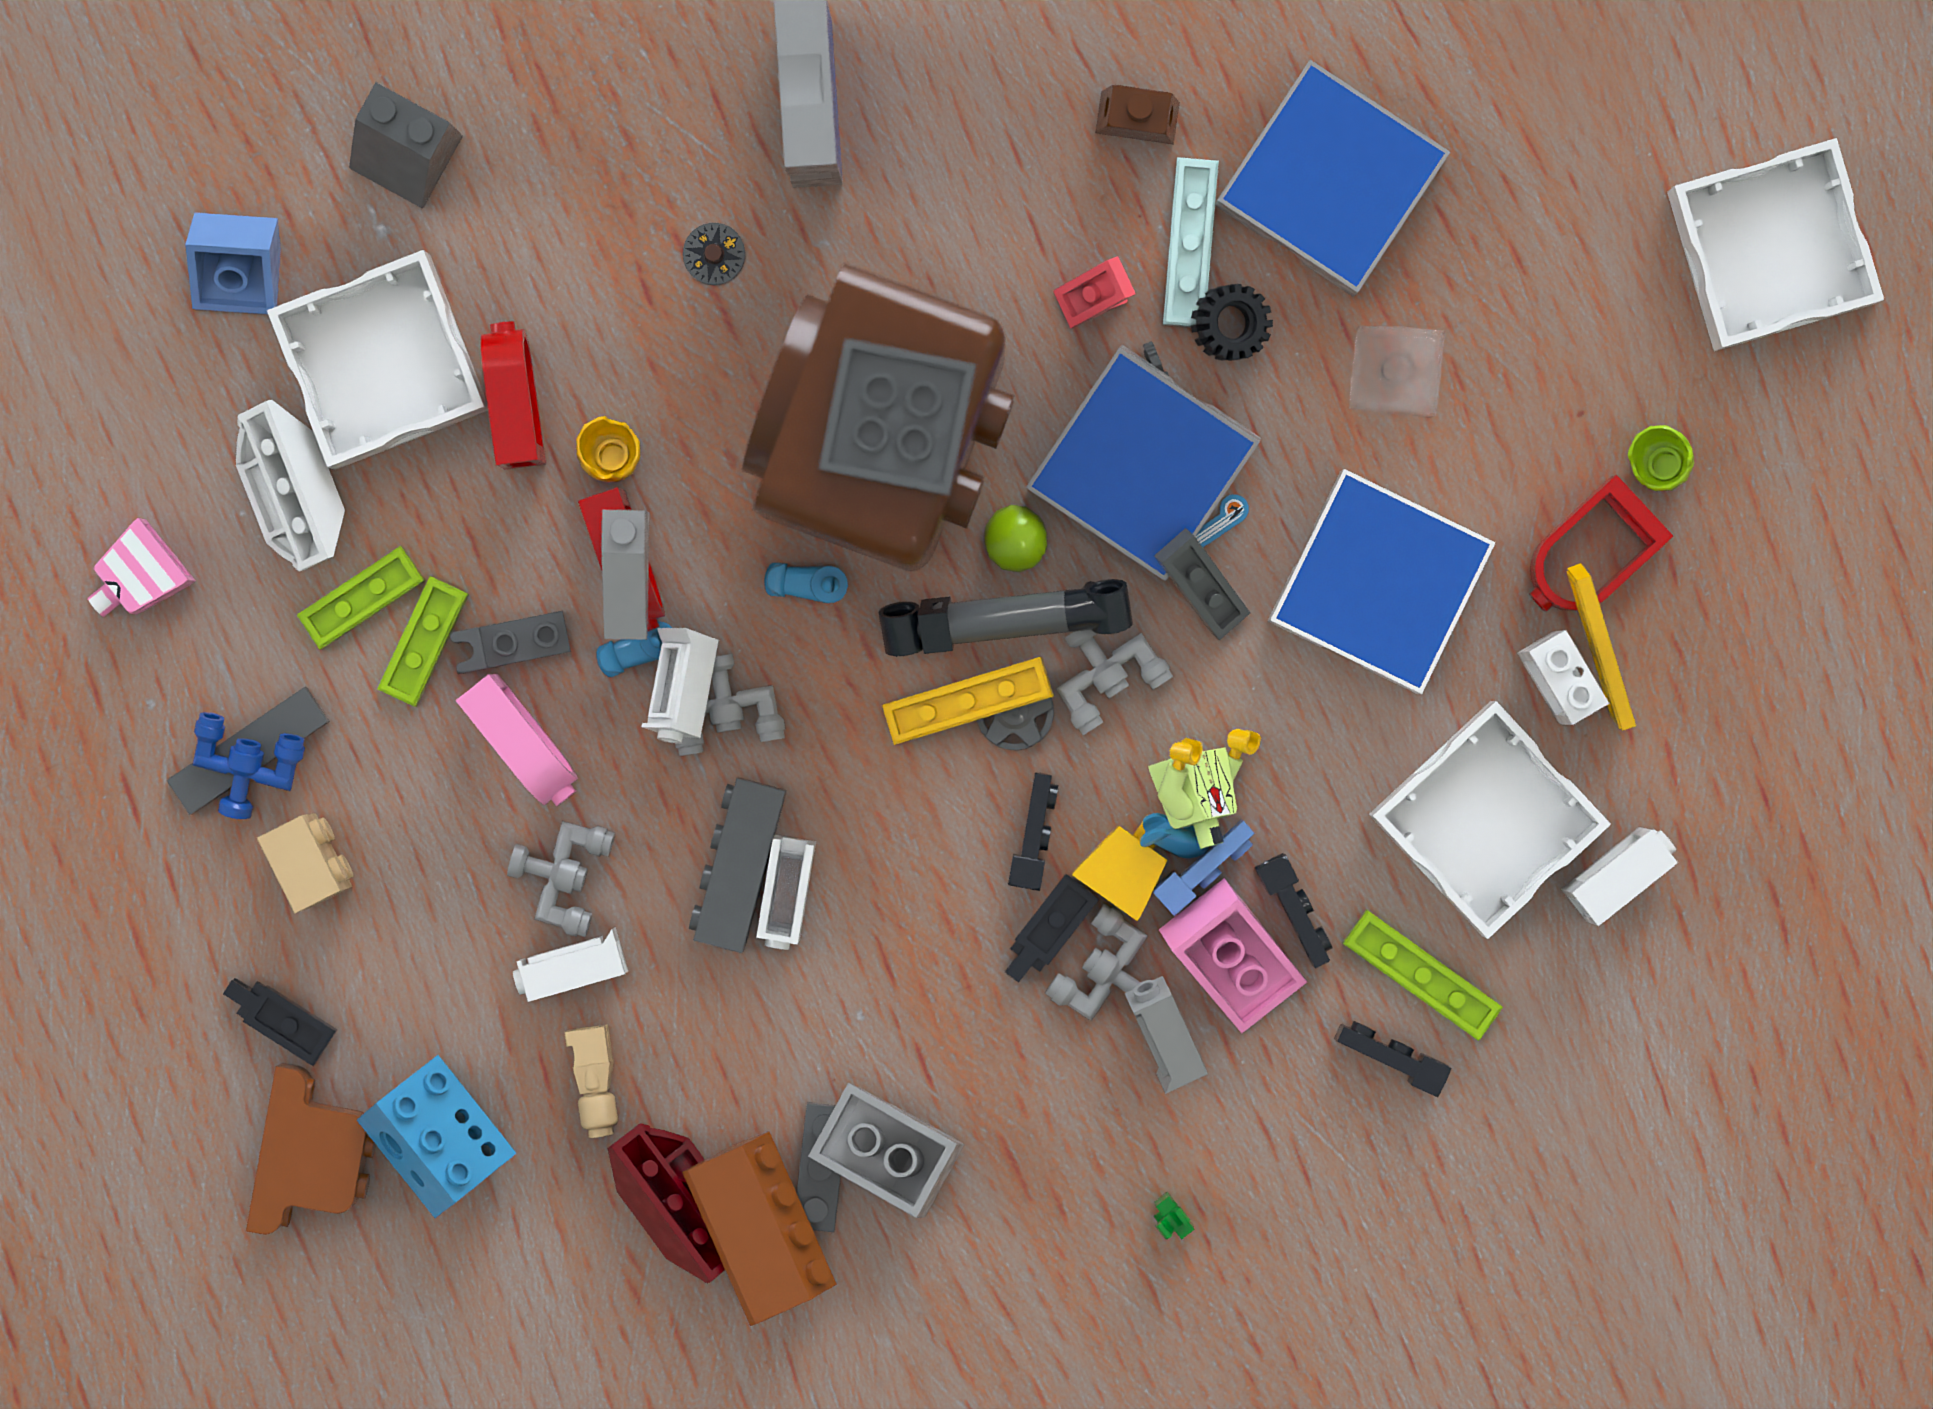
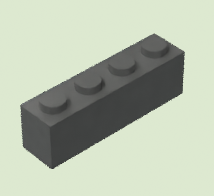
[689,777,787,953]

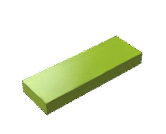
[297,546,425,650]
[377,576,469,707]

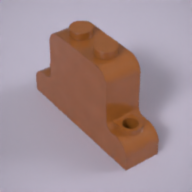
[246,1063,376,1235]

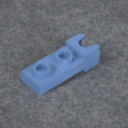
[1153,820,1255,916]

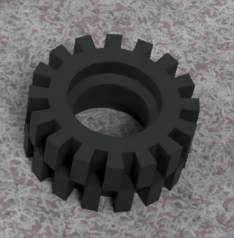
[1191,284,1273,361]

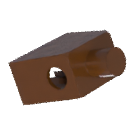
[1095,85,1180,145]

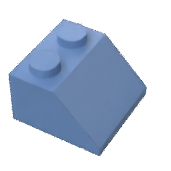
[185,213,281,314]

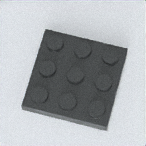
[819,338,976,496]

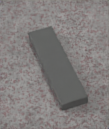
[166,687,330,815]

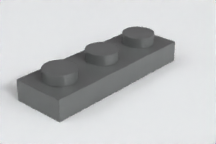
[1154,528,1250,640]
[797,1102,841,1233]

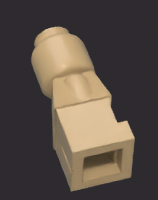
[565,1024,618,1138]

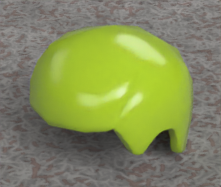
[1628,425,1694,492]
[984,505,1047,572]

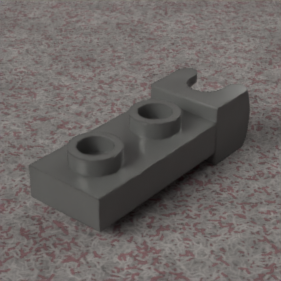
[450,611,571,674]

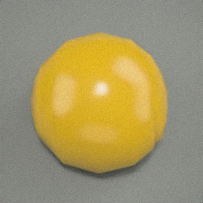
[576,416,640,482]

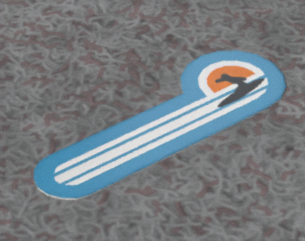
[1195,495,1249,547]

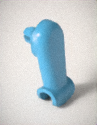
[764,563,848,603]
[596,621,672,677]
[1140,813,1209,859]

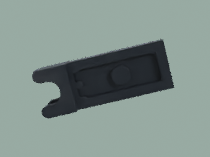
[1008,772,1059,891]
[1254,853,1333,968]
[1334,1021,1452,1097]

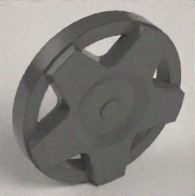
[977,698,1054,750]

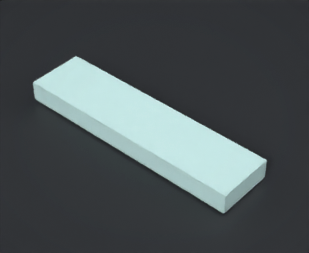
[1163,157,1219,327]

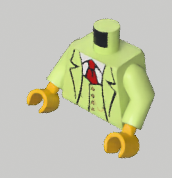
[1148,729,1261,849]

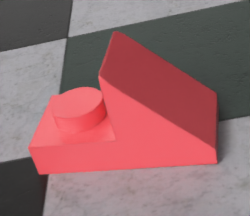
[1053,256,1136,329]

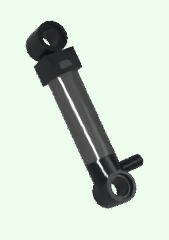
[878,579,1133,656]

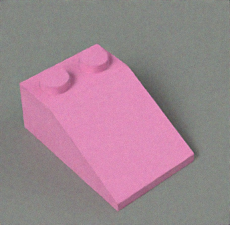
[1158,878,1307,1033]

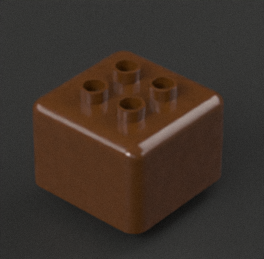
[742,263,1014,571]

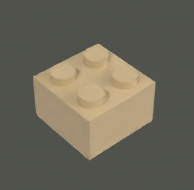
[257,813,354,913]

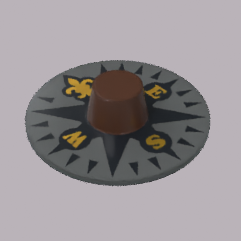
[683,223,745,285]

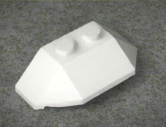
[236,400,345,571]

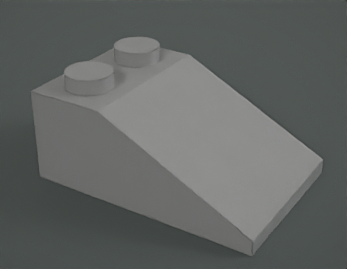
[808,1083,965,1218]

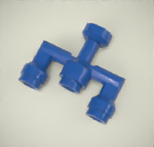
[193,712,305,819]

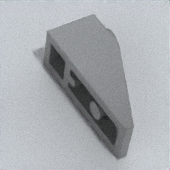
[602,510,650,640]

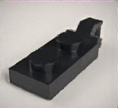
[1005,874,1099,983]
[223,978,337,1066]

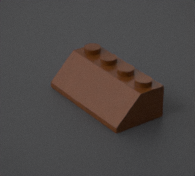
[682,1131,837,1326]

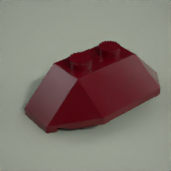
[607,1123,725,1284]

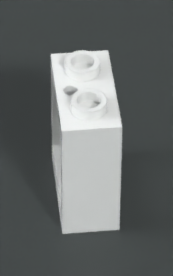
[1517,630,1609,725]
[1561,827,1678,926]

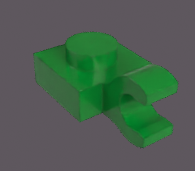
[1154,1192,1195,1240]

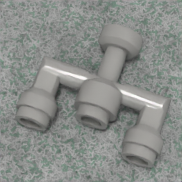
[1056,630,1173,735]
[675,654,786,756]
[507,821,615,937]
[1045,903,1148,1021]

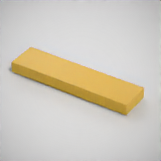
[1566,563,1636,731]
[882,657,1054,745]

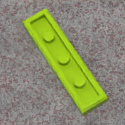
[1342,909,1503,1041]

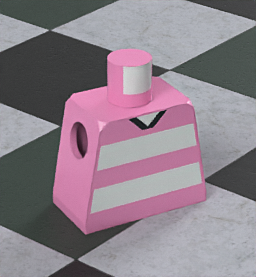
[88,518,196,617]

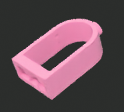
[456,674,578,807]

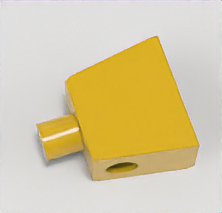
[1071,815,1167,921]

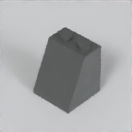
[349,82,463,209]

